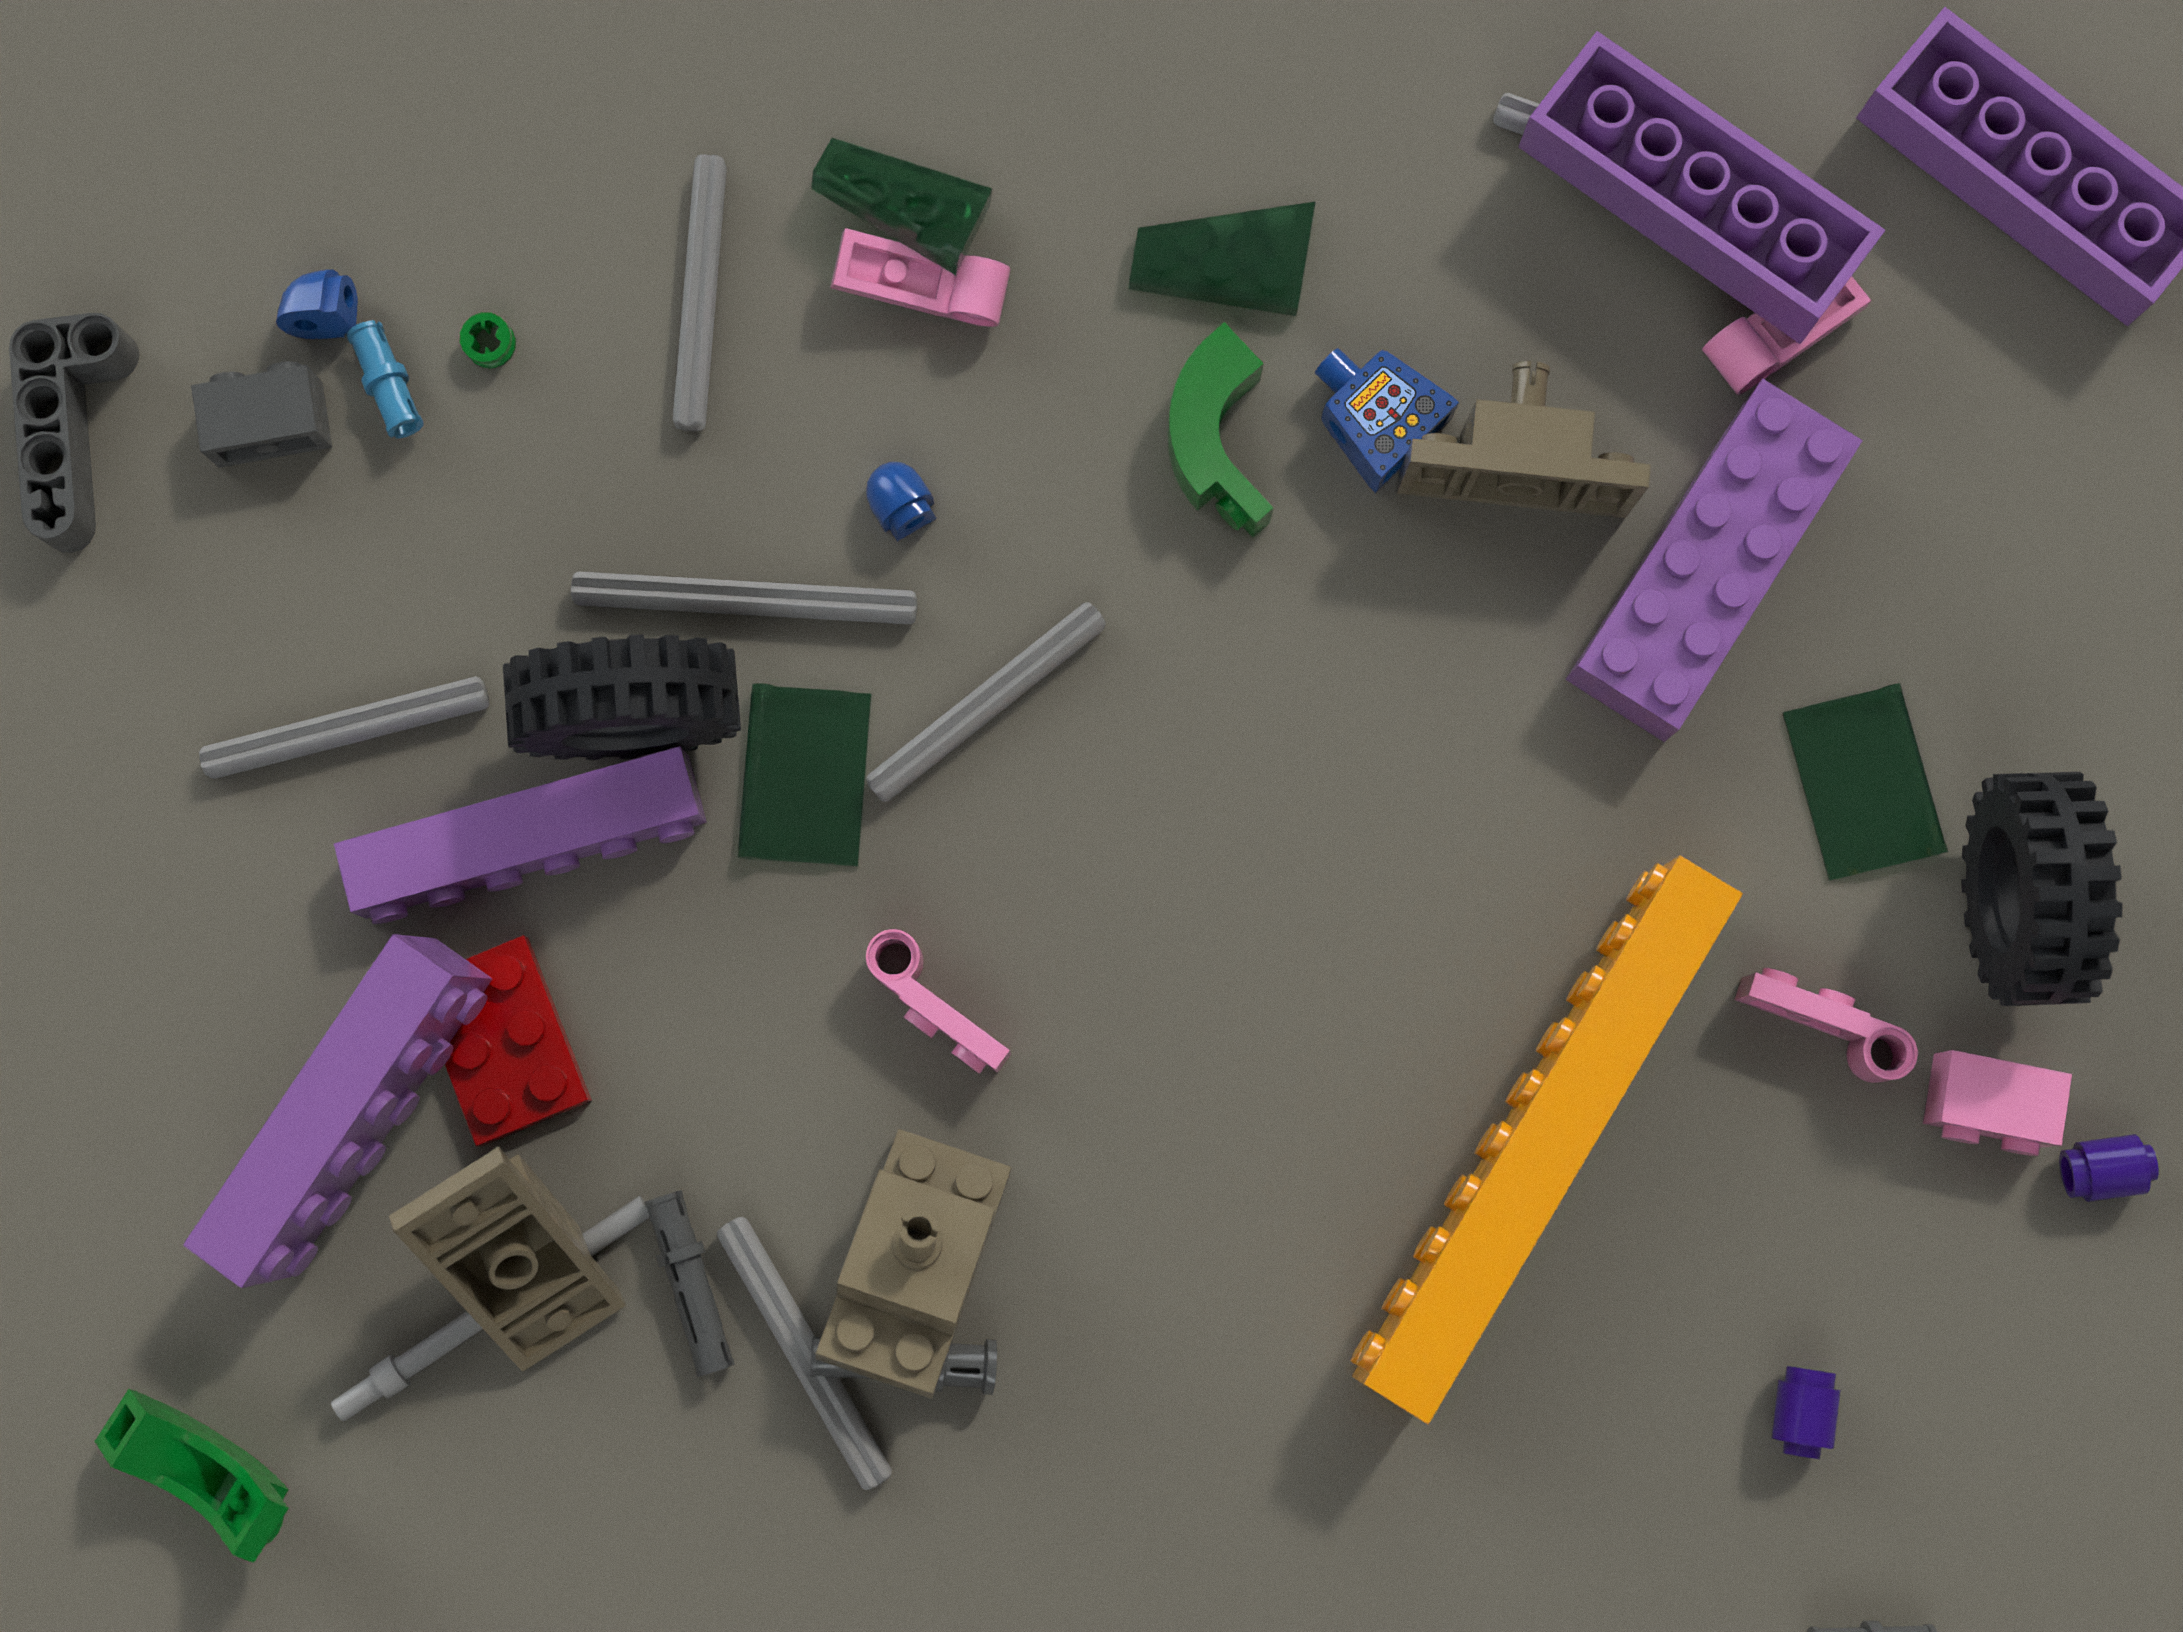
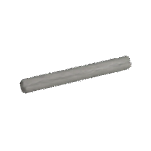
[673,154,727,431]
[866,602,1106,802]
[199,677,489,779]
[717,1217,892,1490]

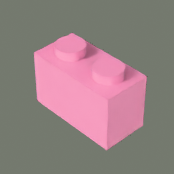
[1923,1050,2072,1156]

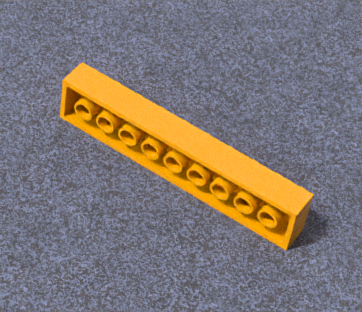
[1350,855,1743,1425]

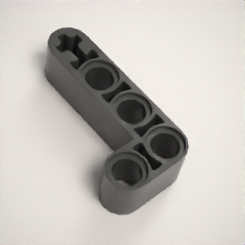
[9,313,139,553]

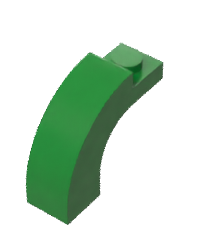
[1168,322,1274,537]
[94,1388,289,1563]

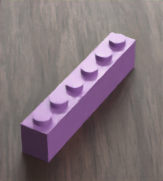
[334,746,707,924]

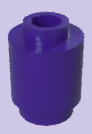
[2059,1134,2159,1202]
[1772,1366,1841,1459]

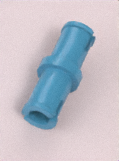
[347,320,424,439]

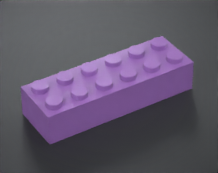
[1856,7,2183,326]
[1518,31,1885,344]
[1566,378,1863,742]
[183,934,492,1288]

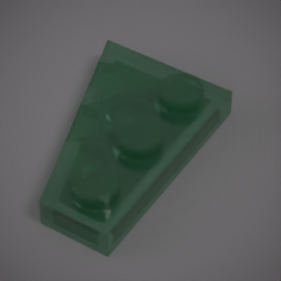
[811,138,993,275]
[1129,201,1316,316]

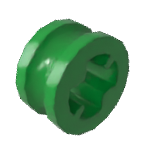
[459,312,516,368]

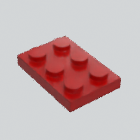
[445,935,592,1147]

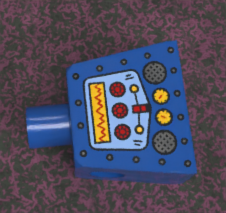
[1315,348,1459,493]

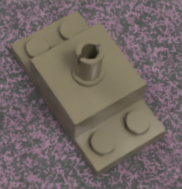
[1397,361,1651,518]
[815,1129,1012,1399]
[389,1147,626,1372]

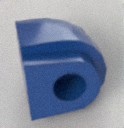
[276,269,358,339]
[866,462,937,541]

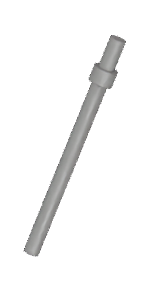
[331,1196,650,1422]

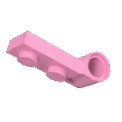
[831,228,1011,327]
[1702,277,1871,395]
[866,929,1011,1074]
[1735,968,1918,1083]

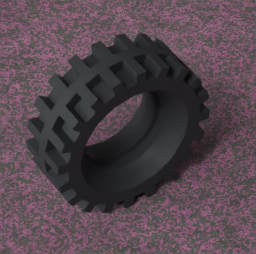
[503,635,741,760]
[1961,772,2123,1006]

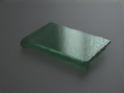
[737,683,872,867]
[1782,683,1948,881]

